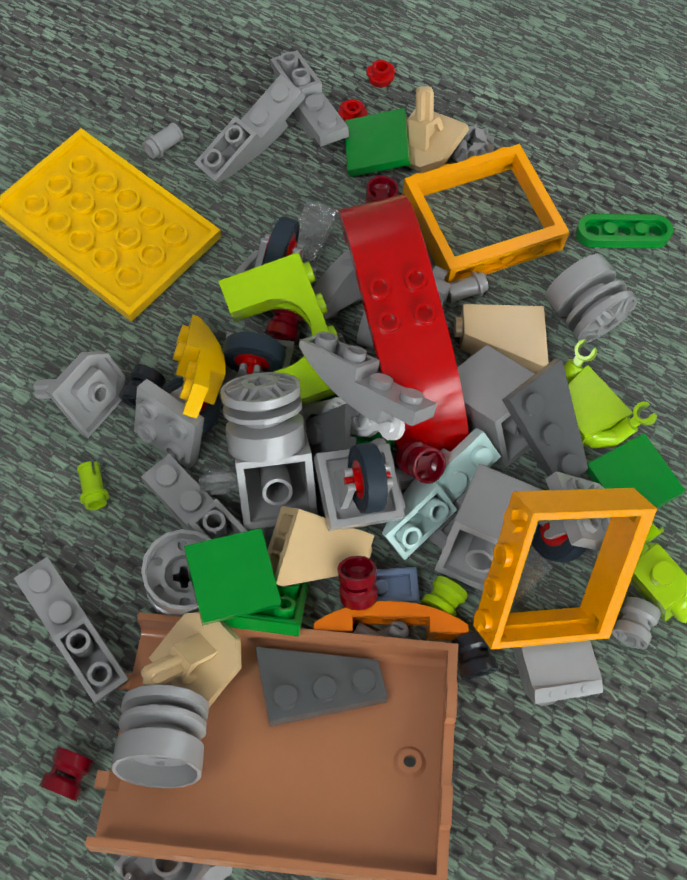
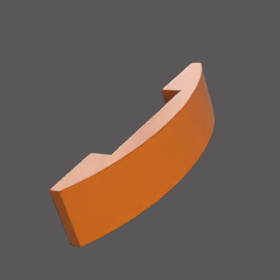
[313,601,469,641]

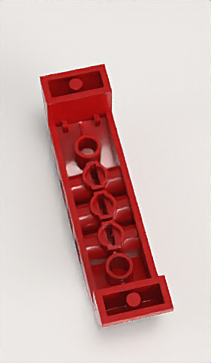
[337,194,469,452]

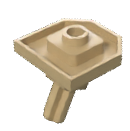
[407,86,469,173]
[141,613,242,707]

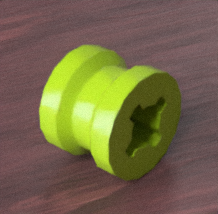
[421,576,468,617]

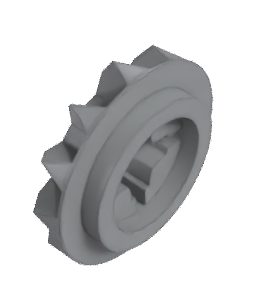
[450,122,494,162]

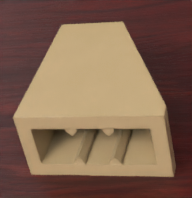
[454,304,549,373]
[268,506,374,586]

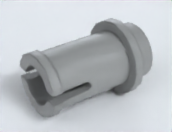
[142,123,184,159]
[447,271,489,304]

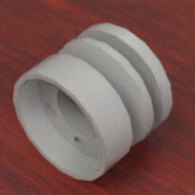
[545,253,637,343]
[221,372,306,463]
[141,529,211,616]
[111,684,209,789]

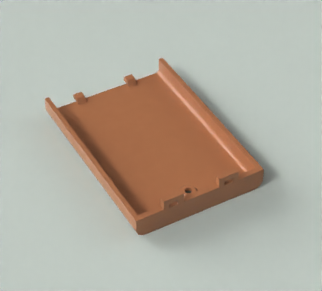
[85,612,458,880]

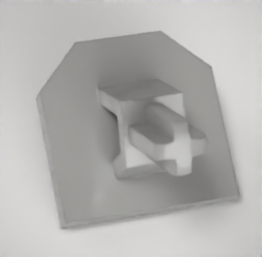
[33,351,125,438]

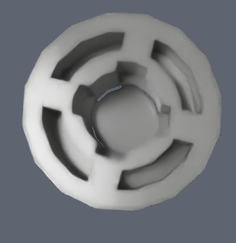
[612,597,662,649]

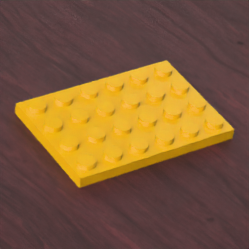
[0,128,221,322]

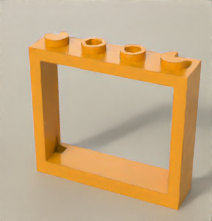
[402,144,570,283]
[473,488,657,650]

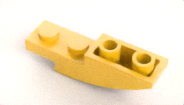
[173,315,226,419]

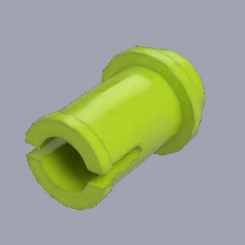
[77,461,109,510]

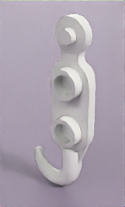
[299,397,405,440]

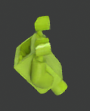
[564,339,657,449]
[630,522,687,623]

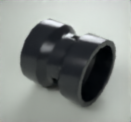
[119,364,166,409]
[451,631,499,680]

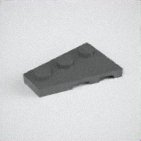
[502,358,588,477]
[306,403,358,518]
[255,647,388,727]

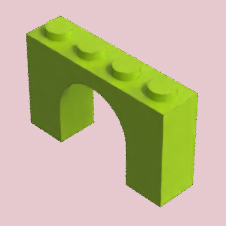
[218,252,339,406]

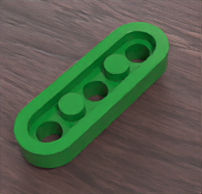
[575,214,674,249]

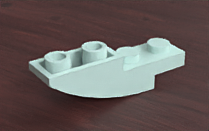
[382,428,501,560]

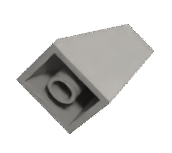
[457,345,535,469]
[235,427,318,530]
[435,464,542,591]

